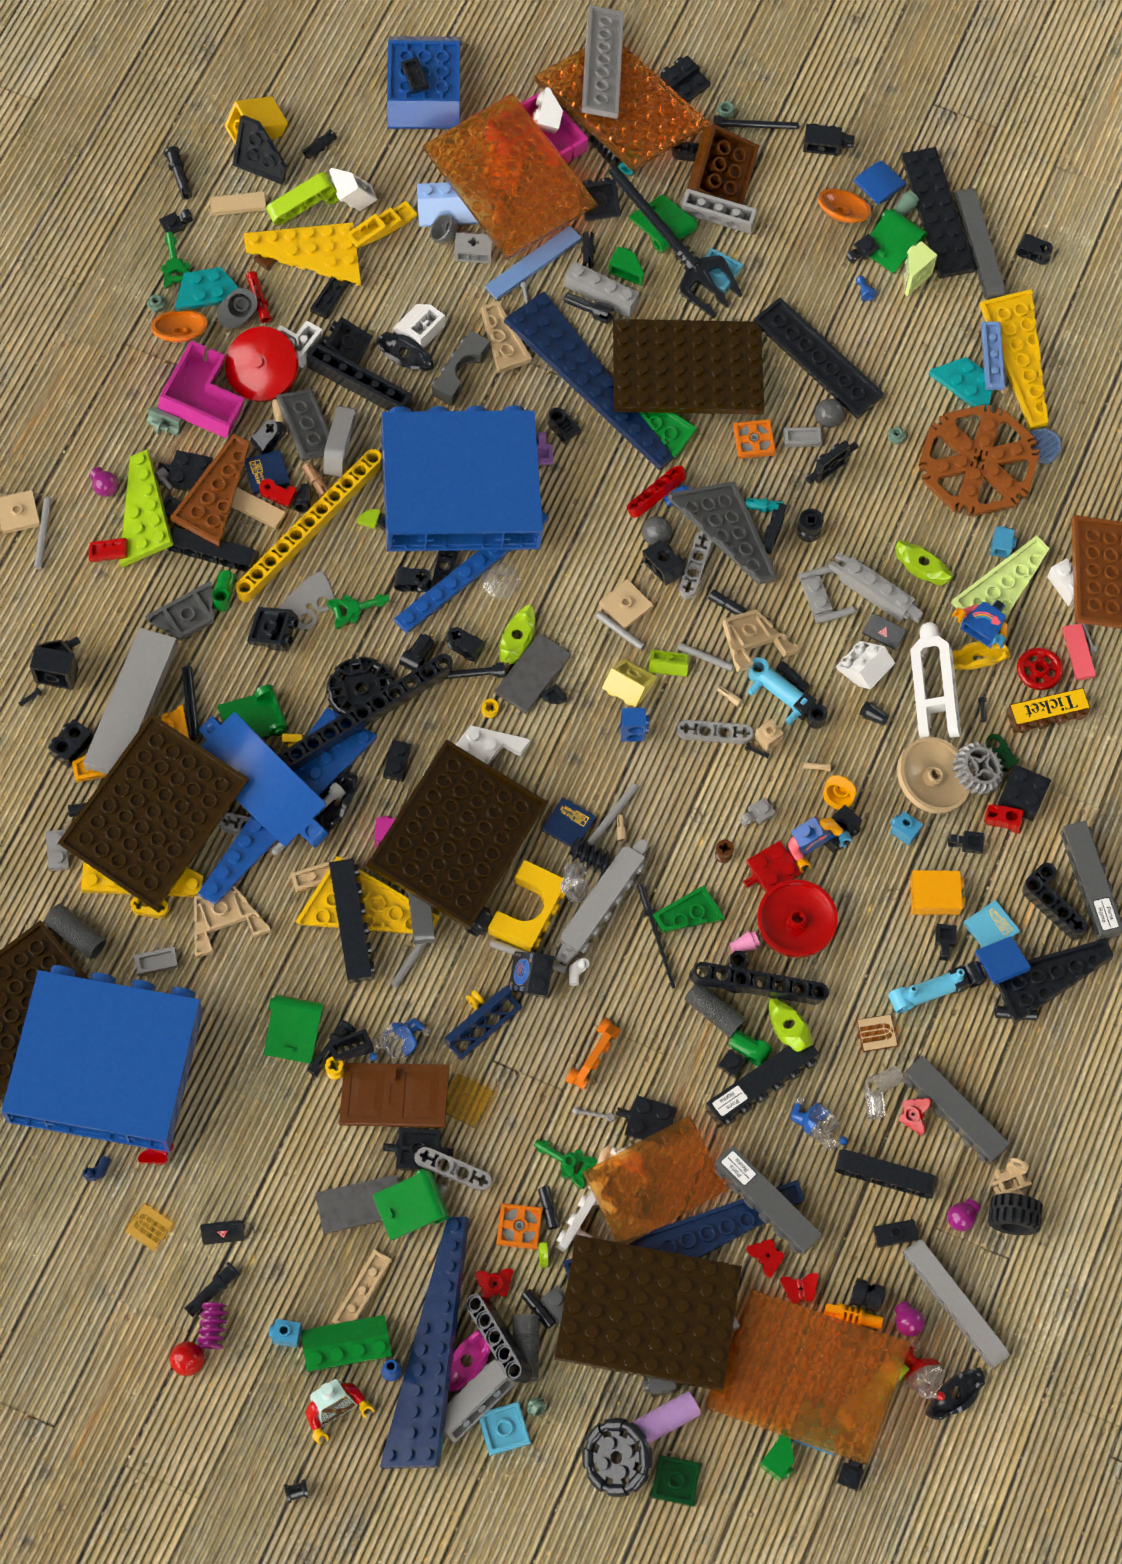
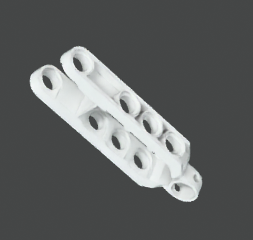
[910,622,961,738]

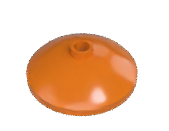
[818,188,871,223]
[151,310,208,343]

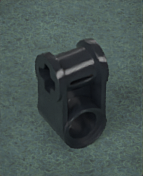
[1015,234,1053,265]
[548,407,581,445]
[250,420,287,455]
[394,567,431,592]
[447,627,485,662]

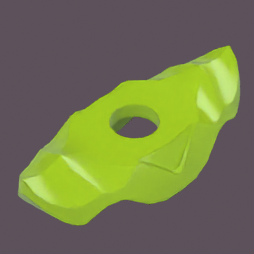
[895,540,953,586]
[499,605,535,664]
[769,998,813,1052]

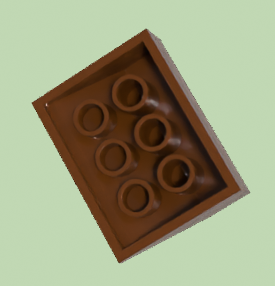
[687,124,760,205]

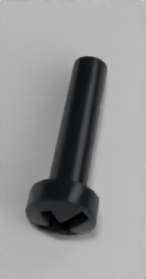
[18,687,42,706]
[978,697,987,722]
[745,742,770,759]

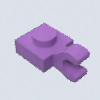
[537,432,553,465]

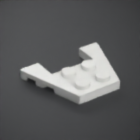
[455,725,530,765]

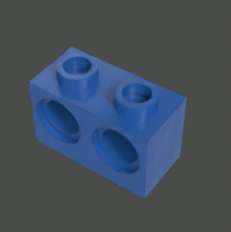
[620,708,650,742]

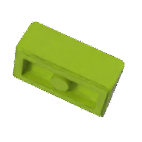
[649,650,689,677]

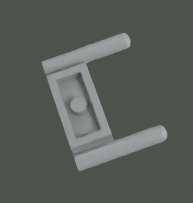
[798,563,856,624]

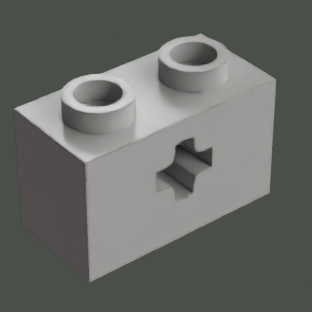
[454,232,493,264]

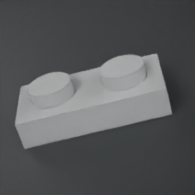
[46,829,69,872]

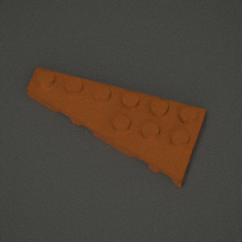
[170,434,250,546]

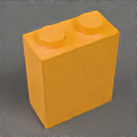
[910,870,965,915]

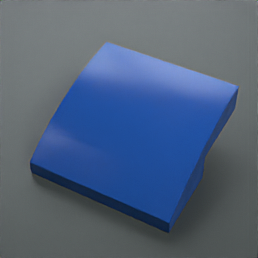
[853,160,906,205]

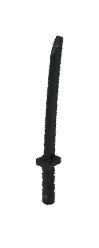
[637,883,676,989]

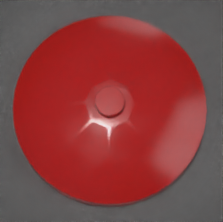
[225,326,299,402]
[757,879,838,958]

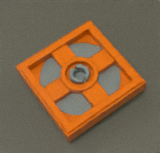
[733,419,776,459]
[496,1203,543,1250]

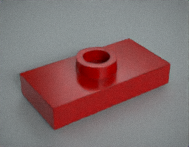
[89,538,128,562]

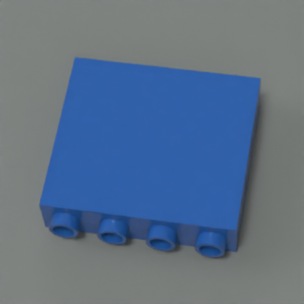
[381,405,543,552]
[1,965,203,1153]

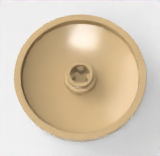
[897,737,970,814]

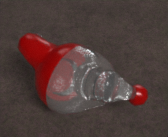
[901,1342,945,1401]

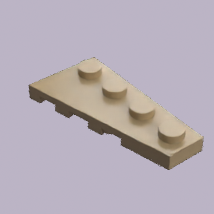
[481,301,532,374]

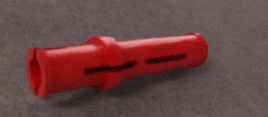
[246,271,272,323]

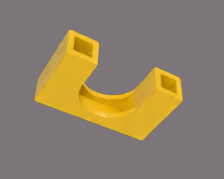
[488,860,569,952]

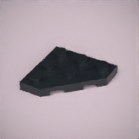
[232,115,287,184]

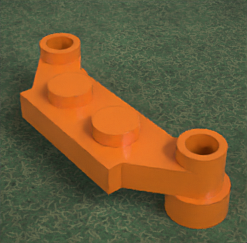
[565,1017,621,1090]

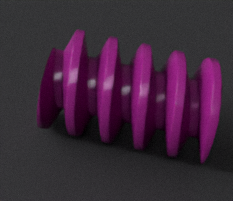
[197,1302,228,1349]

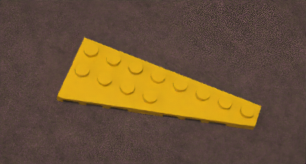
[979,289,1048,430]

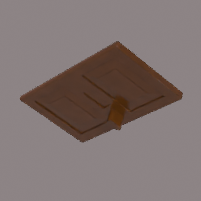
[338,1063,450,1128]

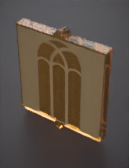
[856,1014,898,1053]

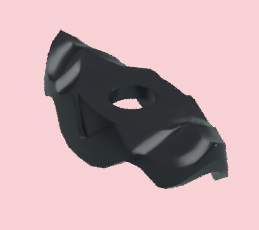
[377,332,434,371]
[317,772,358,833]
[925,1367,985,1420]

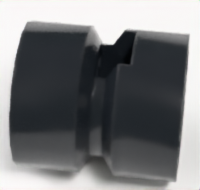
[797,508,824,543]
[849,1277,885,1313]

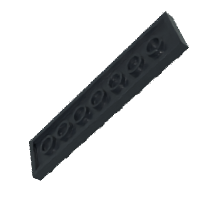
[901,147,975,279]
[753,298,884,419]

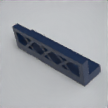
[445,986,522,1060]

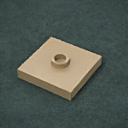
[0,490,40,534]
[599,579,653,630]

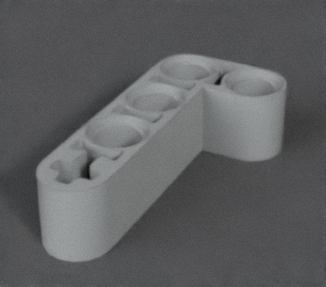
[324,406,356,477]

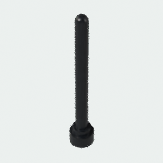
[713,115,800,130]
[423,662,505,679]

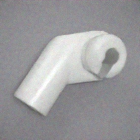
[569,958,590,986]

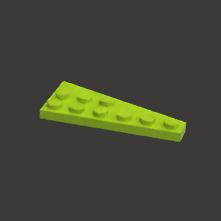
[119,449,174,568]

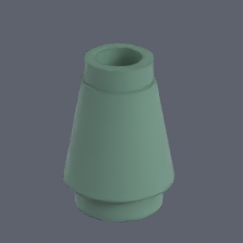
[894,191,919,216]

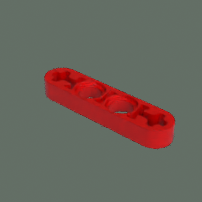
[626,465,687,518]

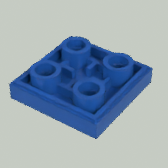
[975,936,1031,985]

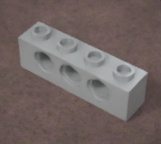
[681,189,757,234]

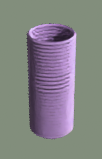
[633,1391,701,1444]

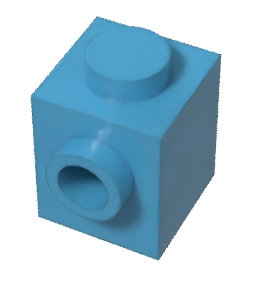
[990,526,1017,558]
[890,811,923,846]
[269,1319,302,1348]

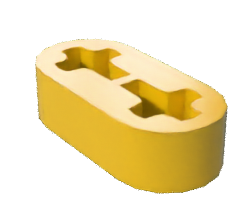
[130,897,169,919]

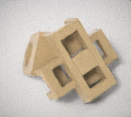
[992,1158,1032,1195]

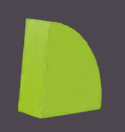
[357,509,381,529]
[538,1242,548,1268]

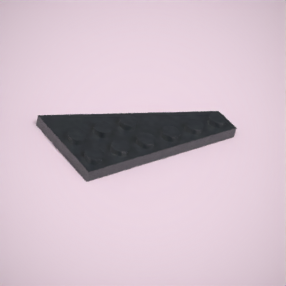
[997,938,1113,1025]

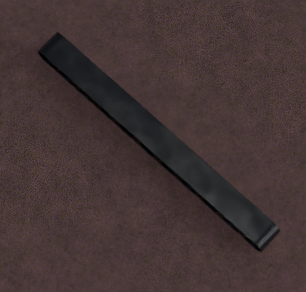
[277,654,453,771]

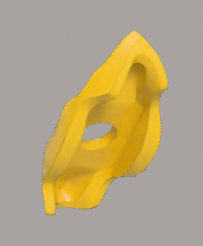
[953,641,1011,670]

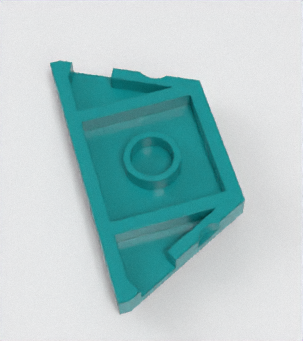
[175,267,239,312]
[929,357,992,412]

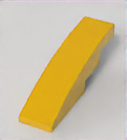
[346,201,417,248]

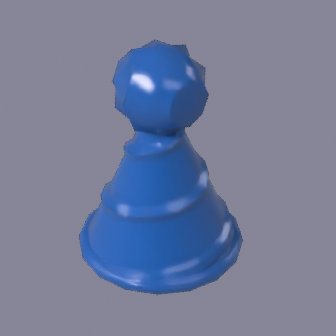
[856,275,878,302]

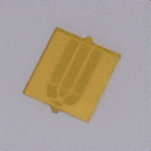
[124,1203,174,1252]

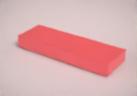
[1062,623,1096,681]

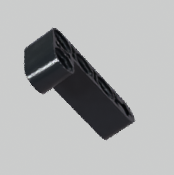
[1022,862,1087,940]

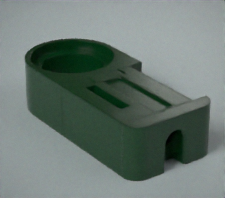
[985,734,1020,772]

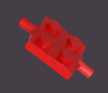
[743,841,801,892]

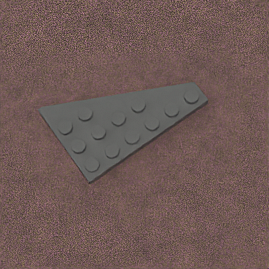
[668,481,777,584]

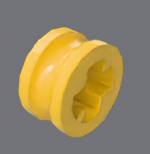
[481,698,499,718]
[466,990,485,1010]

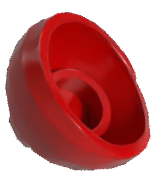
[169,1341,205,1376]

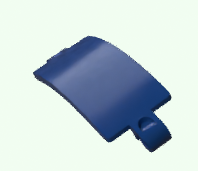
[198,712,330,848]

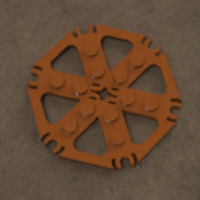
[918,404,1040,517]

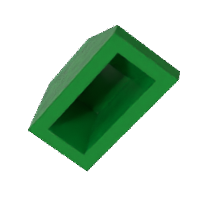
[608,246,644,286]
[759,1429,794,1482]

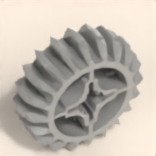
[952,742,1004,795]

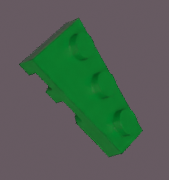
[640,412,697,460]
[653,885,725,933]

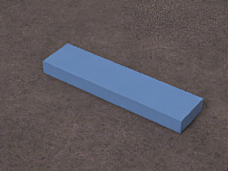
[981,322,1005,390]

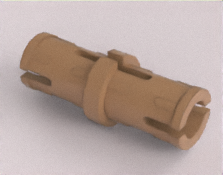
[302,462,329,498]

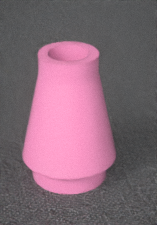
[729,931,761,952]

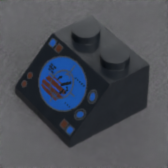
[508,951,555,998]

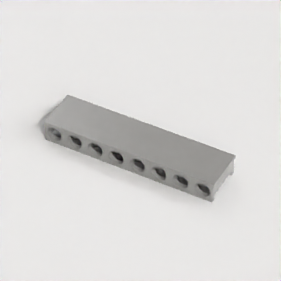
[83,627,177,774]

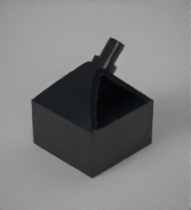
[30,636,81,690]

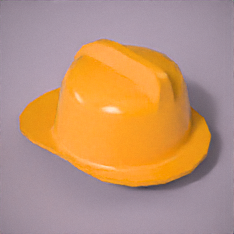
[823,775,856,810]

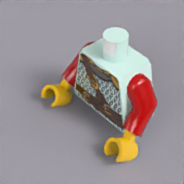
[305,1379,374,1445]

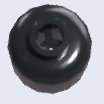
[465,906,493,937]

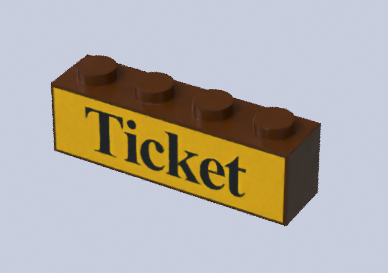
[1006,687,1091,733]

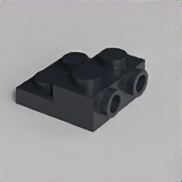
[660,55,711,106]
[578,177,621,222]
[320,316,373,364]
[247,607,299,651]

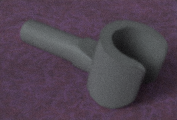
[155,468,173,490]

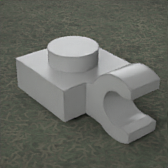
[740,797,776,827]

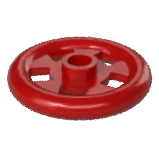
[1017,647,1063,690]

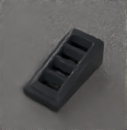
[327,1029,374,1062]

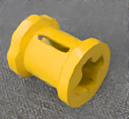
[325,1057,344,1080]

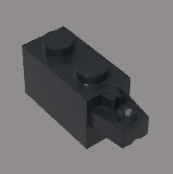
[803,124,855,156]

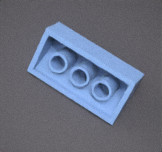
[417,180,492,227]

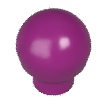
[90,467,119,497]
[947,1198,980,1232]
[894,1301,925,1337]

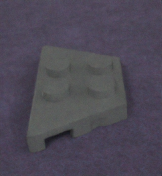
[145,581,214,641]

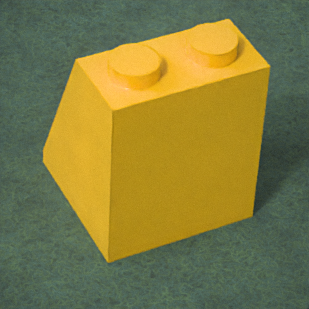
[224,96,288,145]

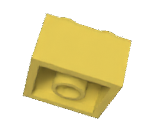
[602,659,657,707]

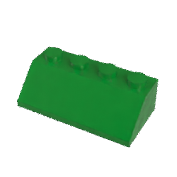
[301,1315,392,1373]

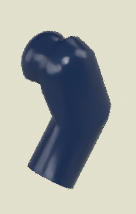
[82,1156,111,1181]

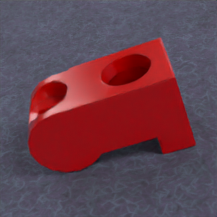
[259,479,297,509]
[984,805,1023,834]

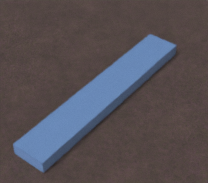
[485,225,582,301]

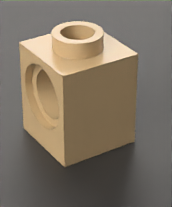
[754,719,784,753]

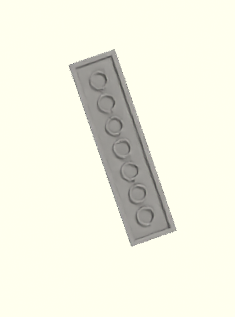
[581,5,624,119]

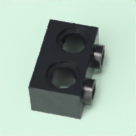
[48,718,93,768]

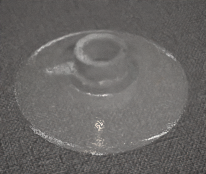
[482,563,520,599]

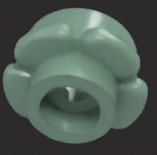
[717,101,735,118]
[147,294,165,312]
[887,426,906,444]
[527,1397,547,1417]

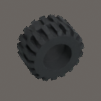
[988,1193,1043,1235]

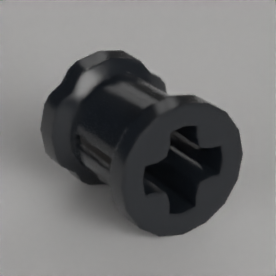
[284,1479,309,1503]

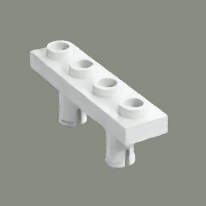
[556,1174,617,1252]

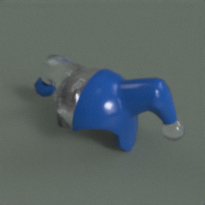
[369,1018,431,1061]
[790,1096,848,1150]

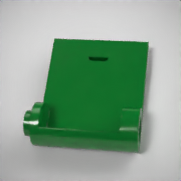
[628,194,698,253]
[869,208,927,274]
[217,685,288,739]
[263,994,324,1064]
[373,1169,450,1241]

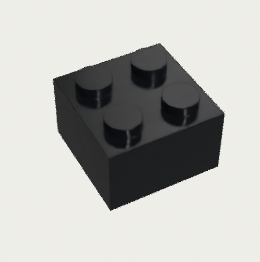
[997,764,1051,821]

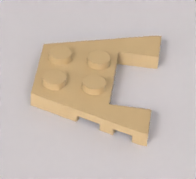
[722,609,800,672]
[194,886,271,959]

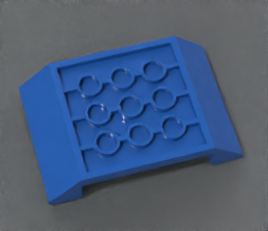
[387,36,460,129]

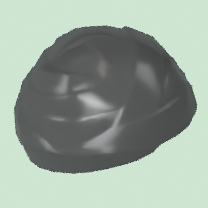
[430,214,457,243]
[814,399,845,428]
[642,516,672,545]

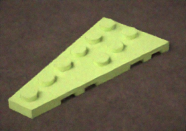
[951,536,1050,618]

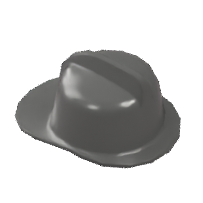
[217,288,257,328]

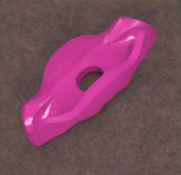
[449,1330,491,1392]

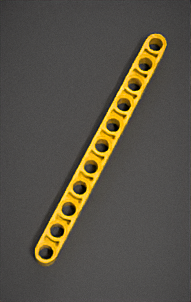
[236,449,382,602]

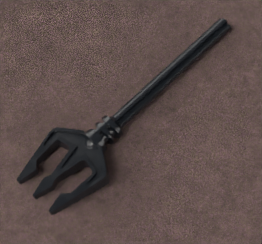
[608,165,742,319]

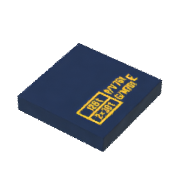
[245,450,290,494]
[542,797,596,847]

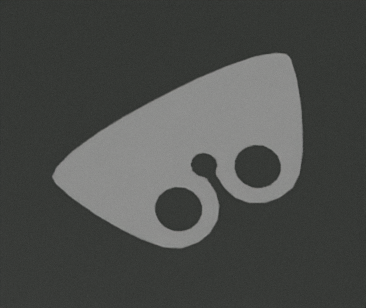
[278,571,334,629]

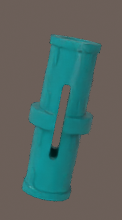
[745,497,784,513]

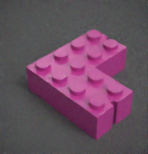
[486,90,588,168]
[158,340,245,439]

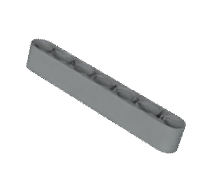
[903,1239,1010,1369]

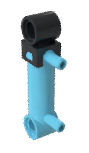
[747,657,828,729]
[888,961,987,1014]

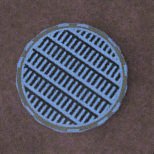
[1030,428,1062,464]

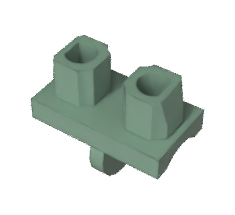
[147,406,182,436]

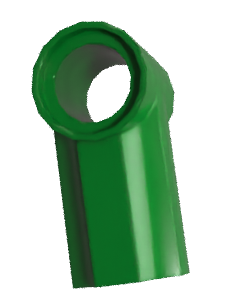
[212,570,236,612]
[728,1030,772,1066]

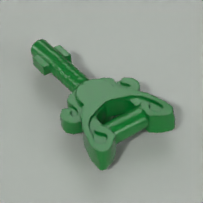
[161,232,190,289]
[326,594,390,630]
[533,1139,598,1189]

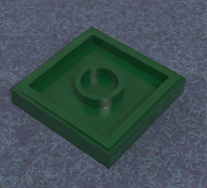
[651,1455,701,1507]

